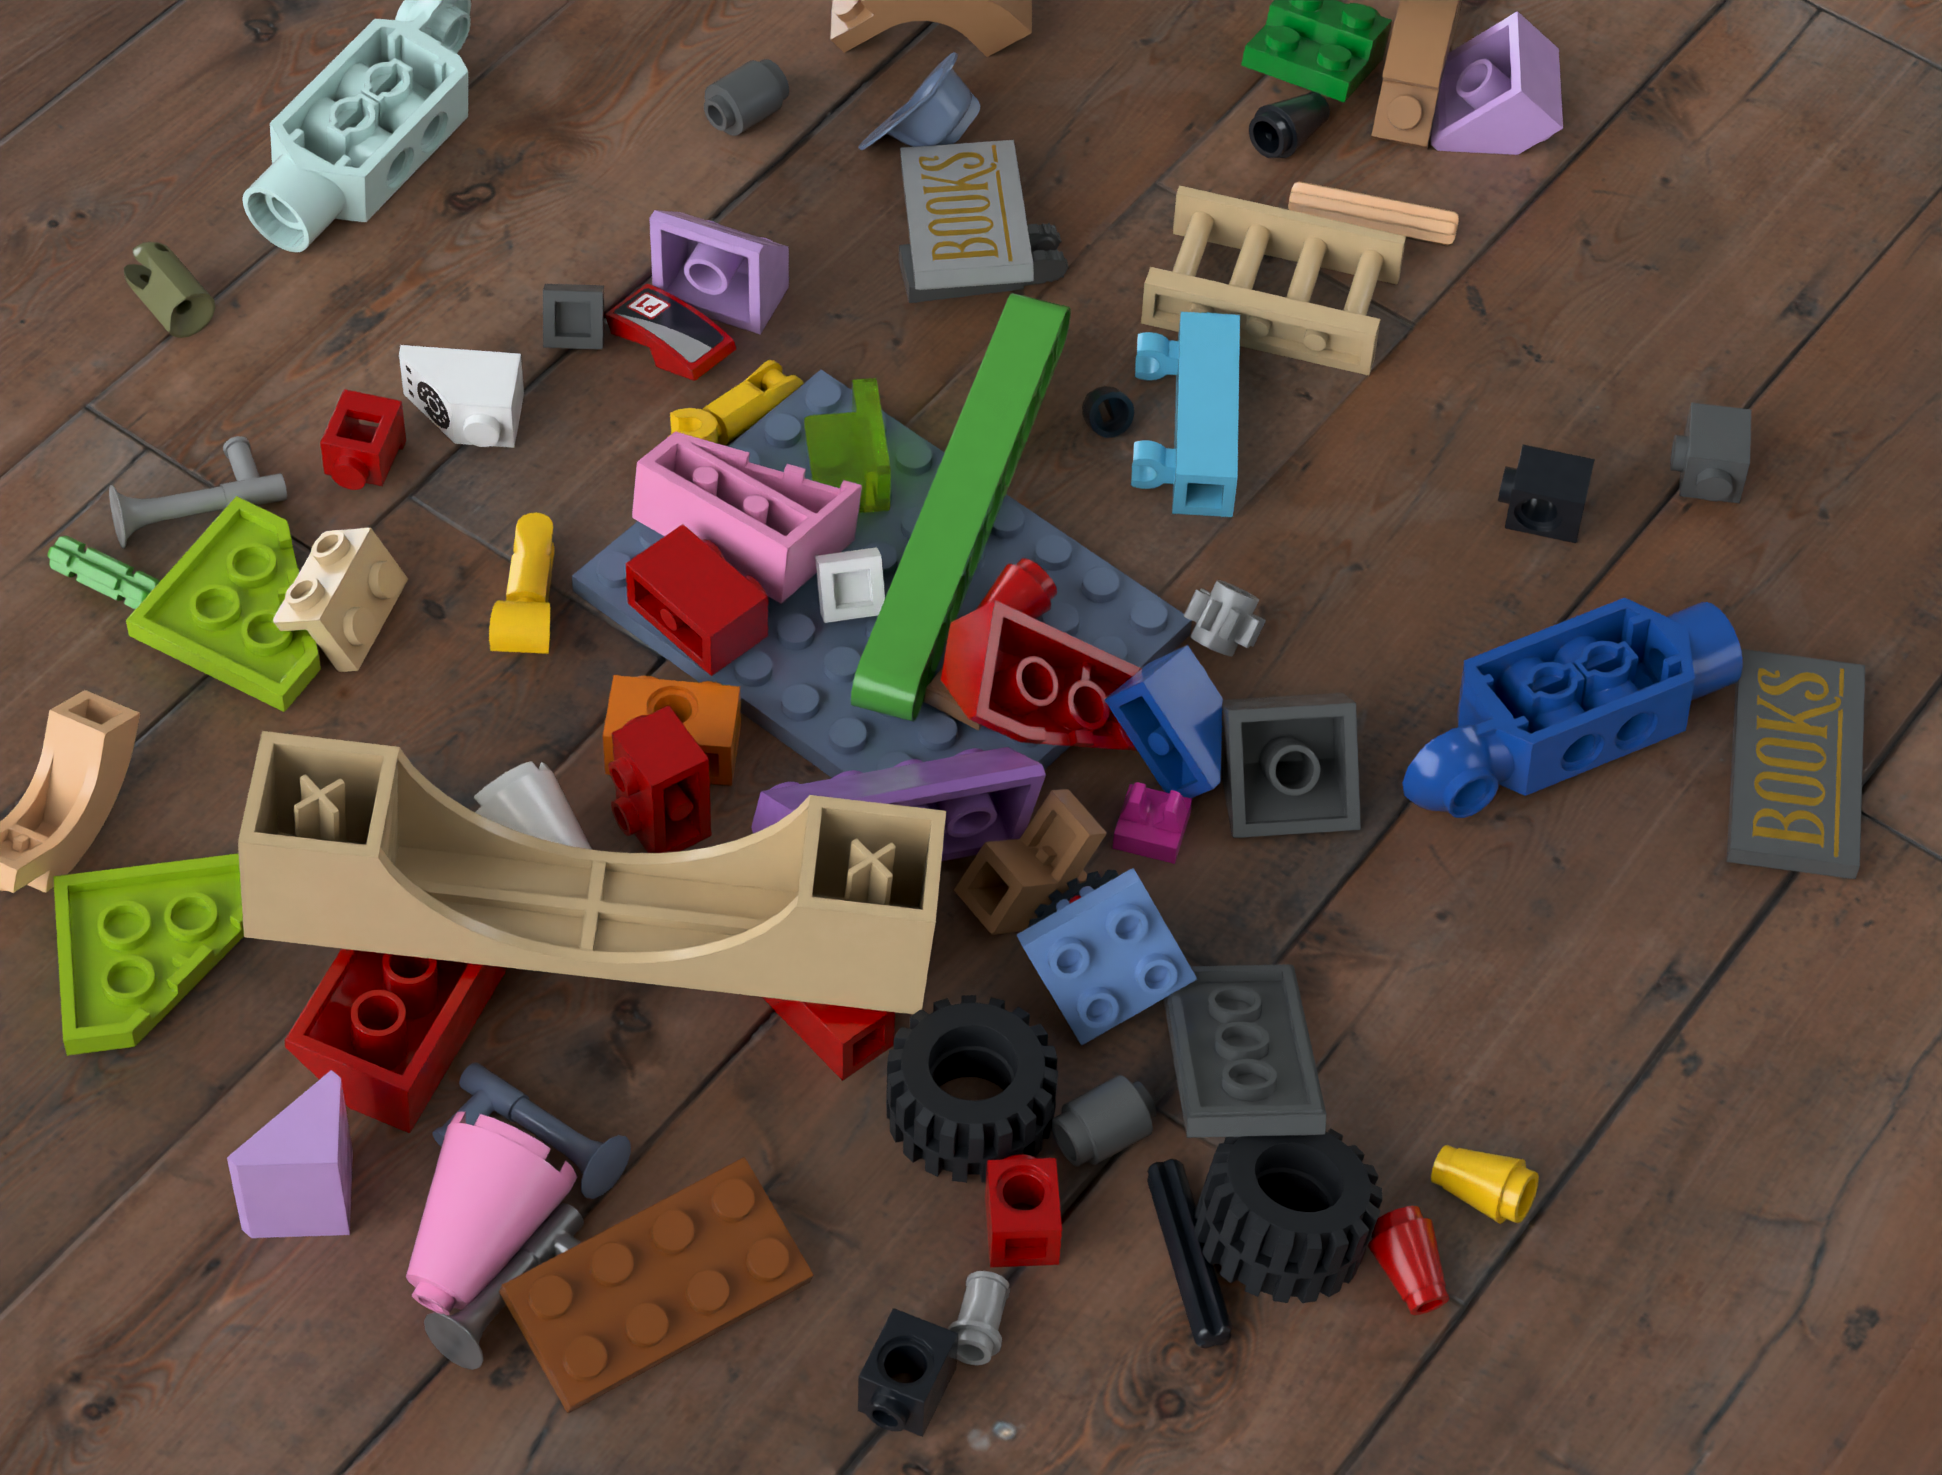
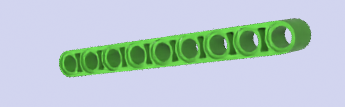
[851,293,1071,722]

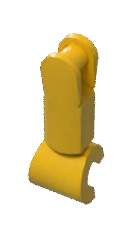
[668,360,804,446]
[489,512,555,654]

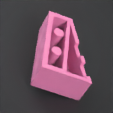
[632,431,862,604]

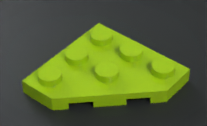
[126,496,321,712]
[53,853,244,1056]

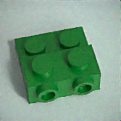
[1241,0,1392,103]

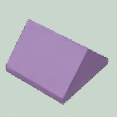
[227,1070,353,1238]

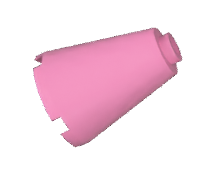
[406,1112,577,1315]

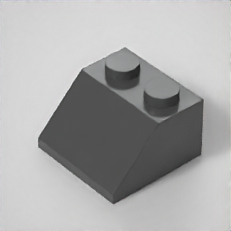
[1221,693,1361,838]

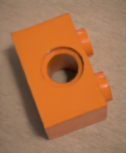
[603,675,741,786]

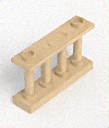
[1141,185,1406,376]

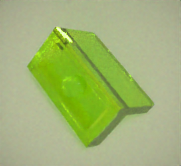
[804,378,891,513]

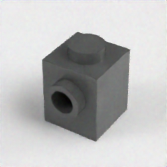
[1670,403,1752,503]

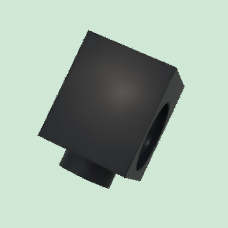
[1498,444,1595,543]
[858,1308,958,1437]

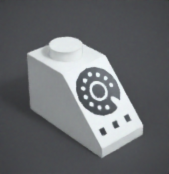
[399,345,524,448]

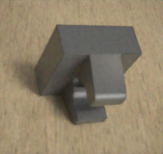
[543,284,604,349]

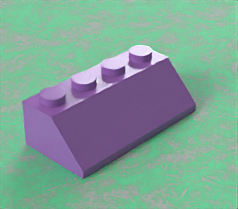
[751,747,1046,861]

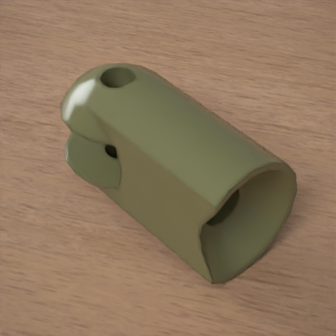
[124,241,216,338]

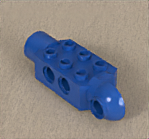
[1402,597,1743,818]

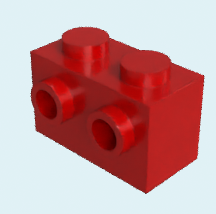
[625,524,769,677]
[608,705,712,853]

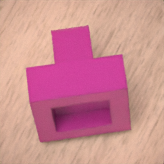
[1112,782,1192,864]

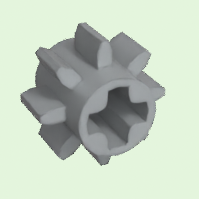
[1184,580,1266,657]

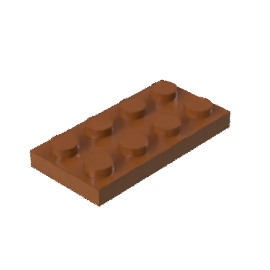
[499,1157,814,1413]

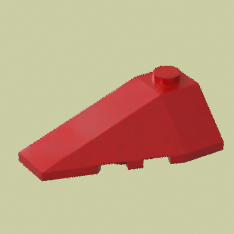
[941,600,1142,751]

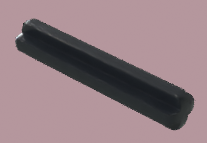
[1147,1159,1232,1348]

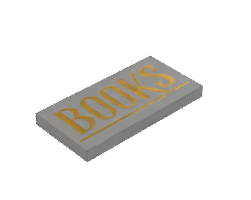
[900,140,1034,290]

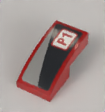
[605,284,737,381]

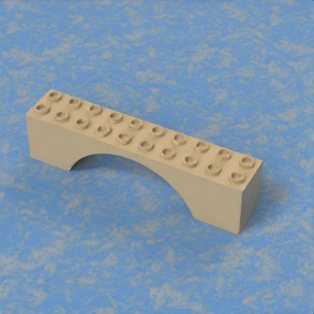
[238,731,946,1014]

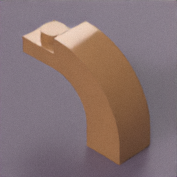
[830,0,1032,57]
[1371,0,1463,149]

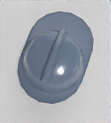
[858,52,981,150]

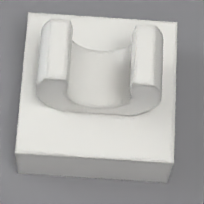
[815,547,885,623]

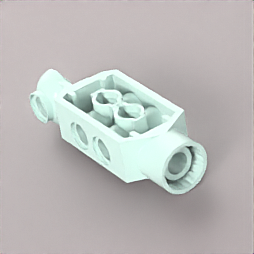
[243,0,471,252]

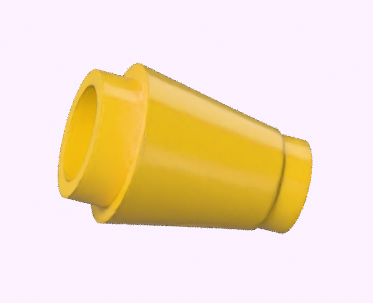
[1431,1145,1539,1224]

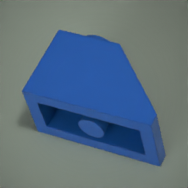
[1104,645,1223,798]

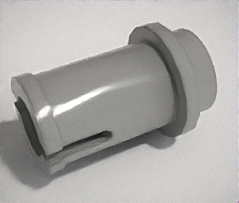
[948,1271,1010,1365]

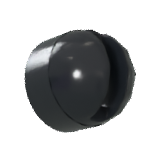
[1082,386,1134,438]

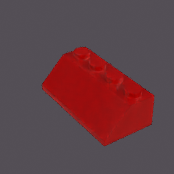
[285,948,508,1133]

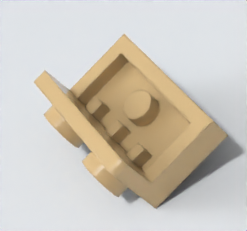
[273,528,408,672]

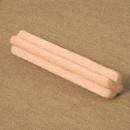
[1288,181,1459,246]

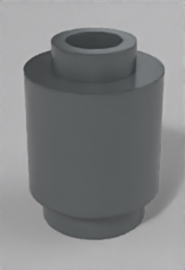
[704,59,789,136]
[1051,1075,1157,1167]

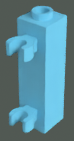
[1131,312,1240,517]

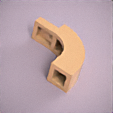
[0,690,140,893]

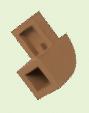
[954,789,1107,935]

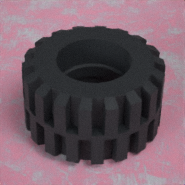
[886,995,1058,1183]
[1194,1128,1383,1303]

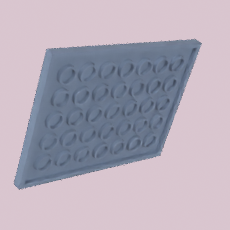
[572,370,1192,861]

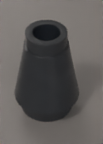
[1249,92,1330,158]

